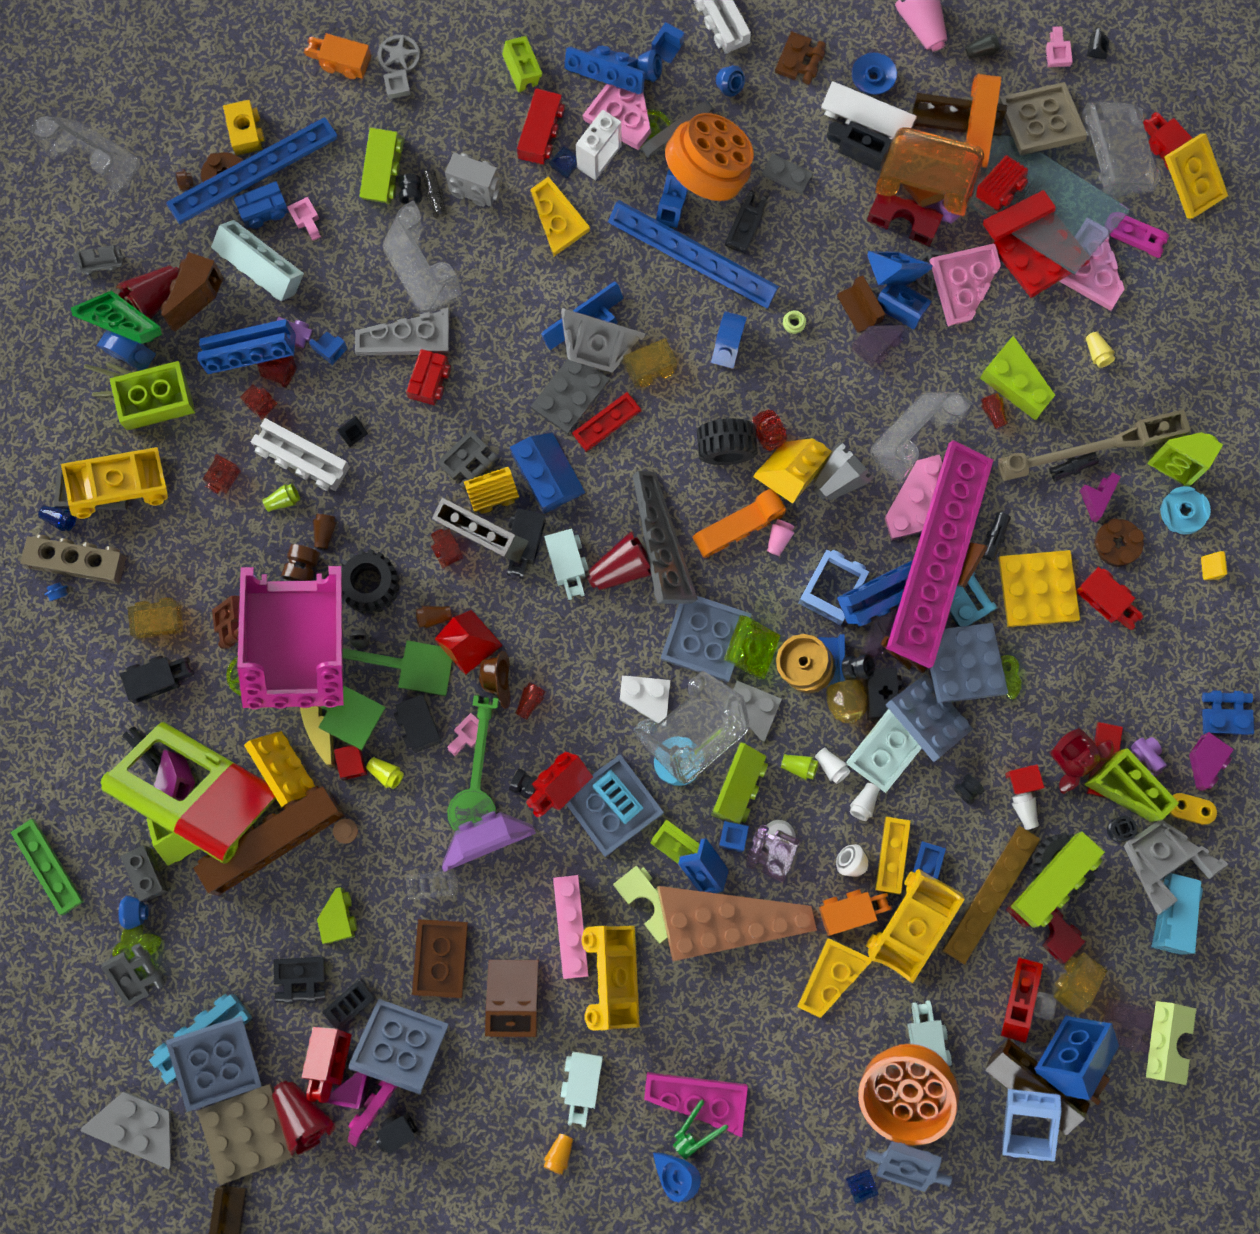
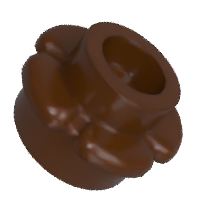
[176,169,193,191]

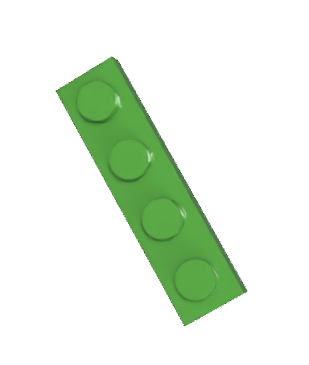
[10,819,84,916]

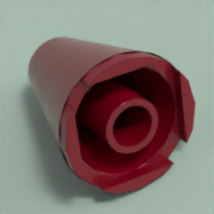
[116,265,179,319]
[587,531,652,590]
[272,1080,336,1155]

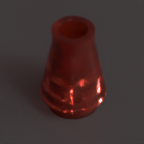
[981,393,1008,429]
[515,682,546,720]

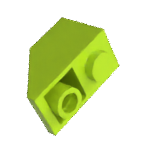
[317,887,358,944]

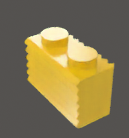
[464,467,519,514]

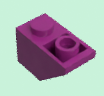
[1189,732,1234,791]
[154,750,195,801]

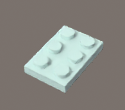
[846,709,922,793]

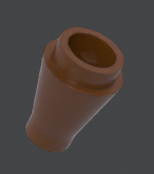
[313,514,337,549]
[416,606,452,629]

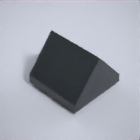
[1087,28,1110,60]
[337,416,368,447]

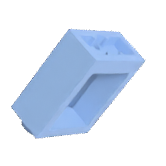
[798,550,869,626]
[1002,1089,1061,1161]

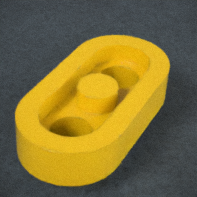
[1170,793,1217,825]

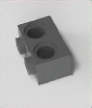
[120,845,169,903]

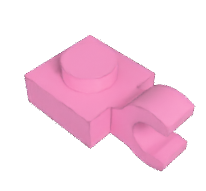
[1046,26,1072,68]
[287,197,321,241]
[447,713,489,756]

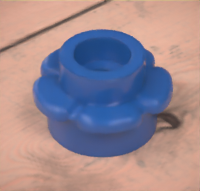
[44,582,68,601]

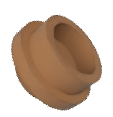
[333,819,358,844]

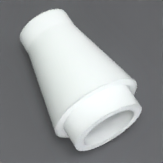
[815,747,850,784]
[850,783,880,821]
[1012,792,1039,830]

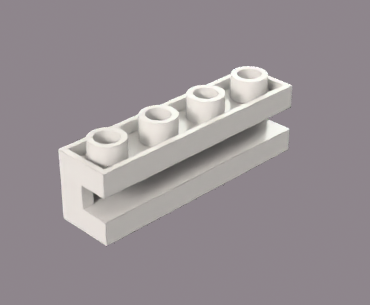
[694,0,751,54]
[821,81,917,146]
[251,418,350,491]

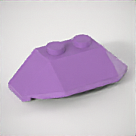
[442,811,536,872]

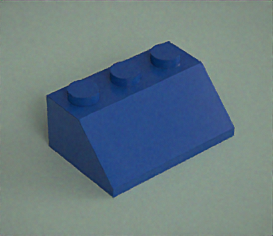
[510,433,586,514]
[1035,1016,1119,1100]

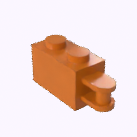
[304,33,372,79]
[818,889,892,936]

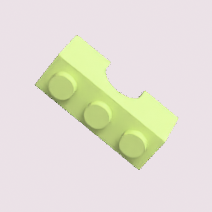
[613,866,668,944]
[1146,1001,1196,1085]

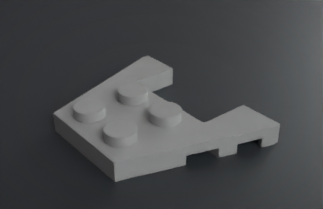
[1124,820,1228,915]

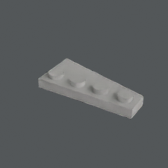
[355,307,449,356]

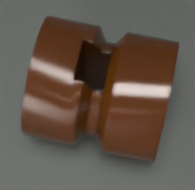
[281,544,321,581]

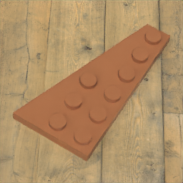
[657,886,817,961]

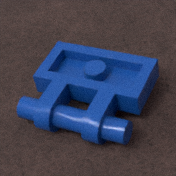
[1202,690,1254,735]

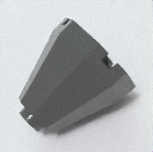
[813,442,874,501]

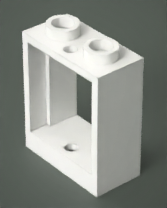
[576,109,622,180]

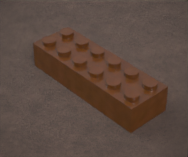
[193,786,345,896]

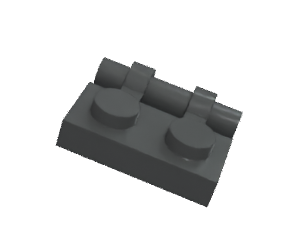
[437,430,499,491]
[101,943,165,1007]

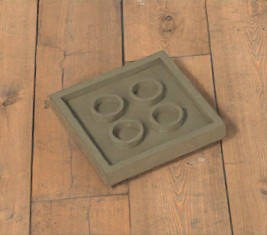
[999,82,1087,156]
[197,1084,294,1185]

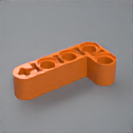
[963,74,1001,168]
[692,489,786,558]

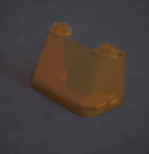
[875,127,984,217]

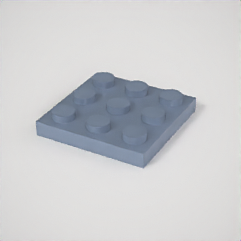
[660,596,751,683]
[930,623,1008,704]
[886,674,973,762]
[566,754,664,857]
[349,999,449,1095]
[166,1016,262,1112]

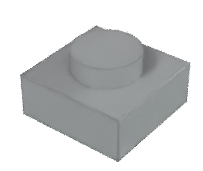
[383,71,411,99]

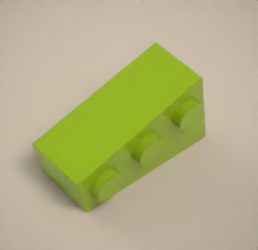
[359,128,405,204]
[980,336,1055,421]
[1084,748,1179,822]

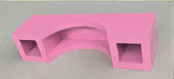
[553,875,589,979]

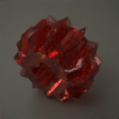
[751,409,787,451]

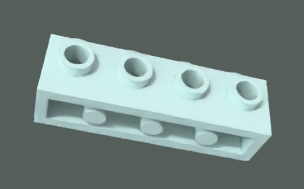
[211,220,304,301]

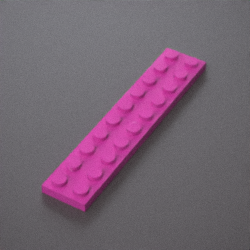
[886,440,994,668]

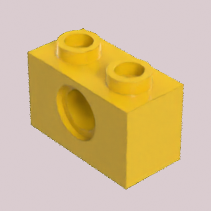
[223,100,265,156]

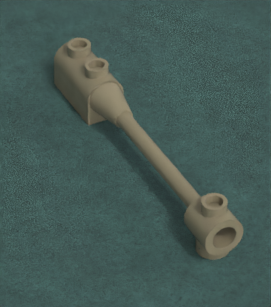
[998,409,1191,481]

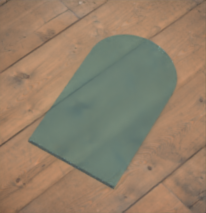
[952,135,1130,275]

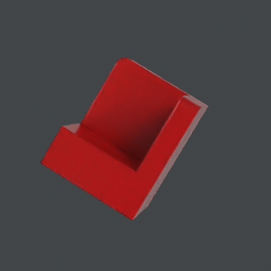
[334,745,367,781]
[1005,764,1044,795]

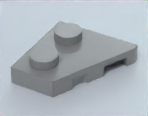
[728,681,782,742]

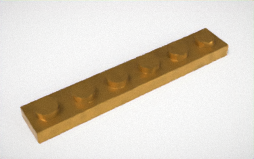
[942,826,1040,965]

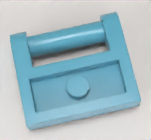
[949,572,998,627]

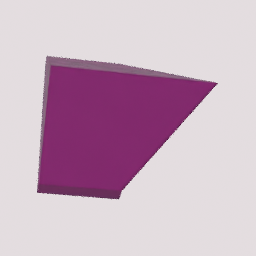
[326,1072,370,1109]

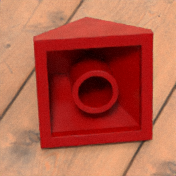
[435,610,502,676]

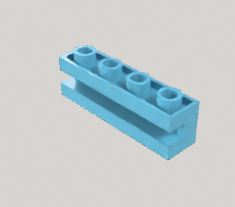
[149,994,253,1084]

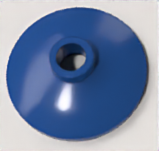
[852,53,897,95]

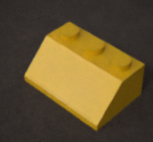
[753,438,831,503]

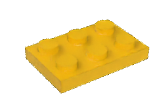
[1164,134,1228,219]
[244,731,315,807]

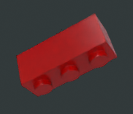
[517,88,565,165]

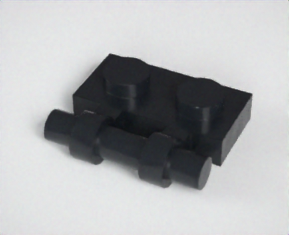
[273,956,326,1004]

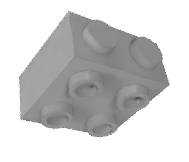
[445,153,502,207]

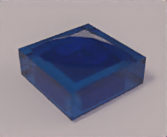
[549,146,577,179]
[846,1169,879,1204]

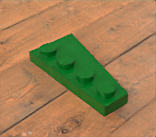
[71,290,162,344]

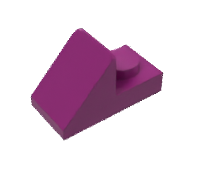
[1080,472,1121,523]

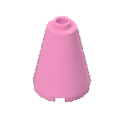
[895,0,948,52]

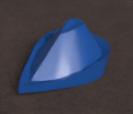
[653,1153,701,1202]

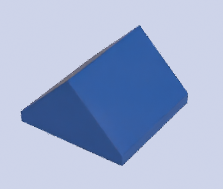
[867,251,933,285]
[877,285,933,330]

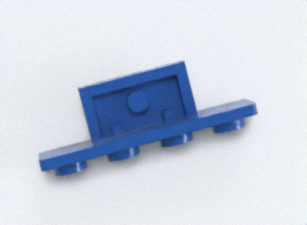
[564,46,645,94]
[541,281,624,350]

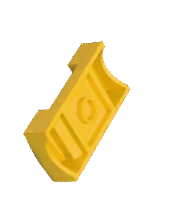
[61,447,168,519]
[866,869,965,983]
[582,926,640,1030]

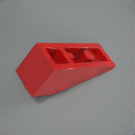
[1001,957,1043,1043]

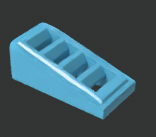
[593,770,643,824]

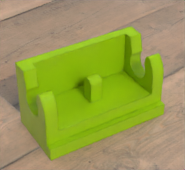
[502,36,543,93]
[650,819,700,864]

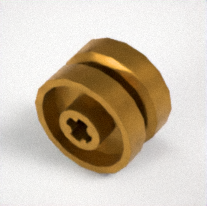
[776,634,836,693]

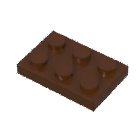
[412,919,468,998]

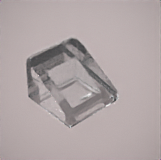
[1034,992,1057,1021]

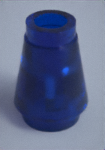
[38,505,76,531]

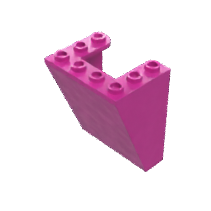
[237,566,344,709]

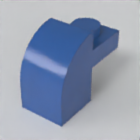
[656,169,689,228]
[711,311,747,368]
[96,330,156,371]

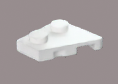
[620,675,670,727]

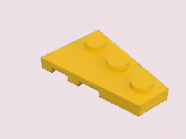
[530,176,590,256]
[797,938,872,1018]

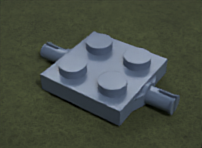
[865,1141,952,1192]

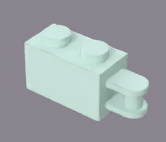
[544,529,588,600]
[908,1001,952,1067]
[561,1051,603,1127]

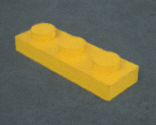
[875,817,911,895]

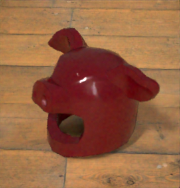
[1049,727,1114,794]

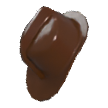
[479,651,511,709]

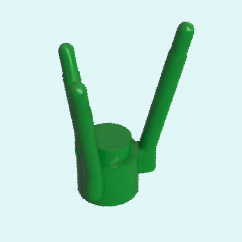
[673,1100,728,1160]

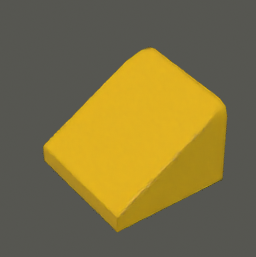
[1201,551,1228,580]

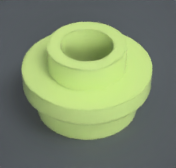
[783,311,806,334]

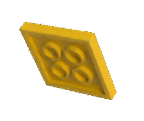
[998,550,1080,627]

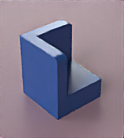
[651,22,685,63]
[309,332,348,366]
[718,821,749,853]

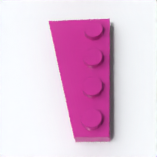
[644,1072,748,1137]

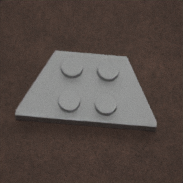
[561,308,645,372]
[80,1091,172,1169]

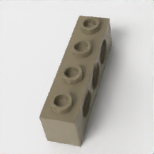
[20,534,126,585]

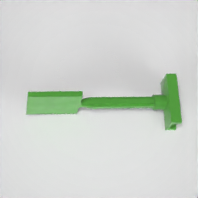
[343,640,452,696]
[318,685,386,750]

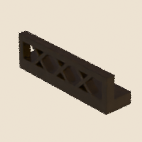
[912,93,1007,137]
[209,1185,247,1234]

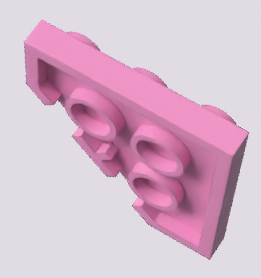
[582,84,651,150]
[1059,219,1124,311]
[929,243,1001,326]
[885,455,942,540]

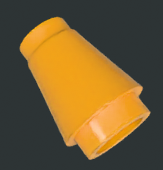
[544,1133,573,1175]

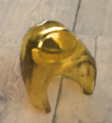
[826,680,868,724]

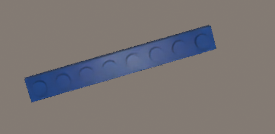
[166,117,337,225]
[608,200,779,308]

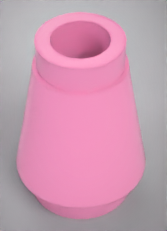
[767,519,794,556]

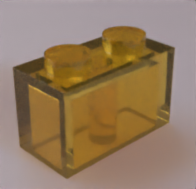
[623,338,677,387]
[127,598,184,639]
[1053,952,1108,1015]

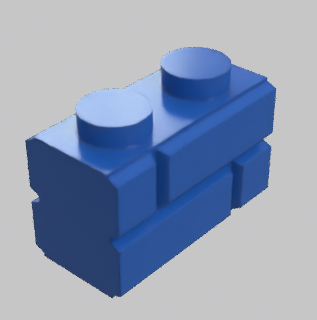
[234,181,289,229]

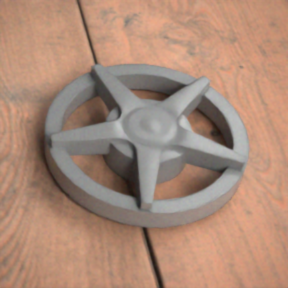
[378,35,420,74]

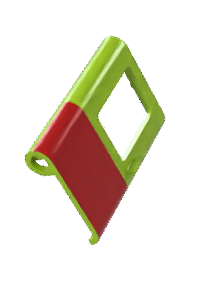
[101,722,276,864]

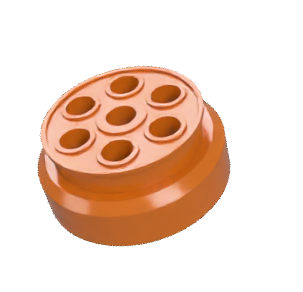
[665,113,754,201]
[858,1044,959,1145]

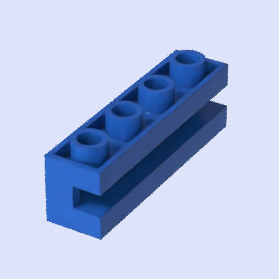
[197,319,296,374]
[837,560,913,626]

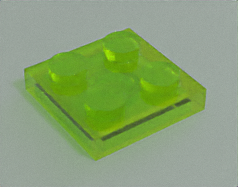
[724,615,781,679]

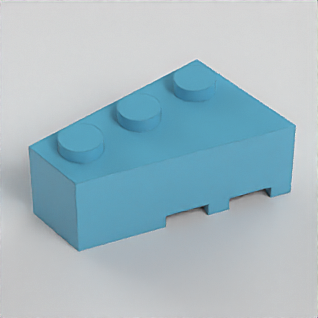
[1151,873,1203,955]

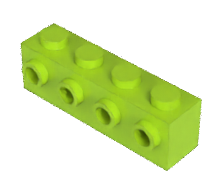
[1011,831,1105,928]

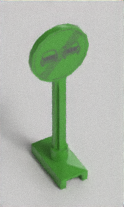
[447,695,499,831]

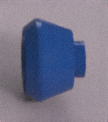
[636,50,662,82]
[716,65,745,97]
[119,895,149,930]

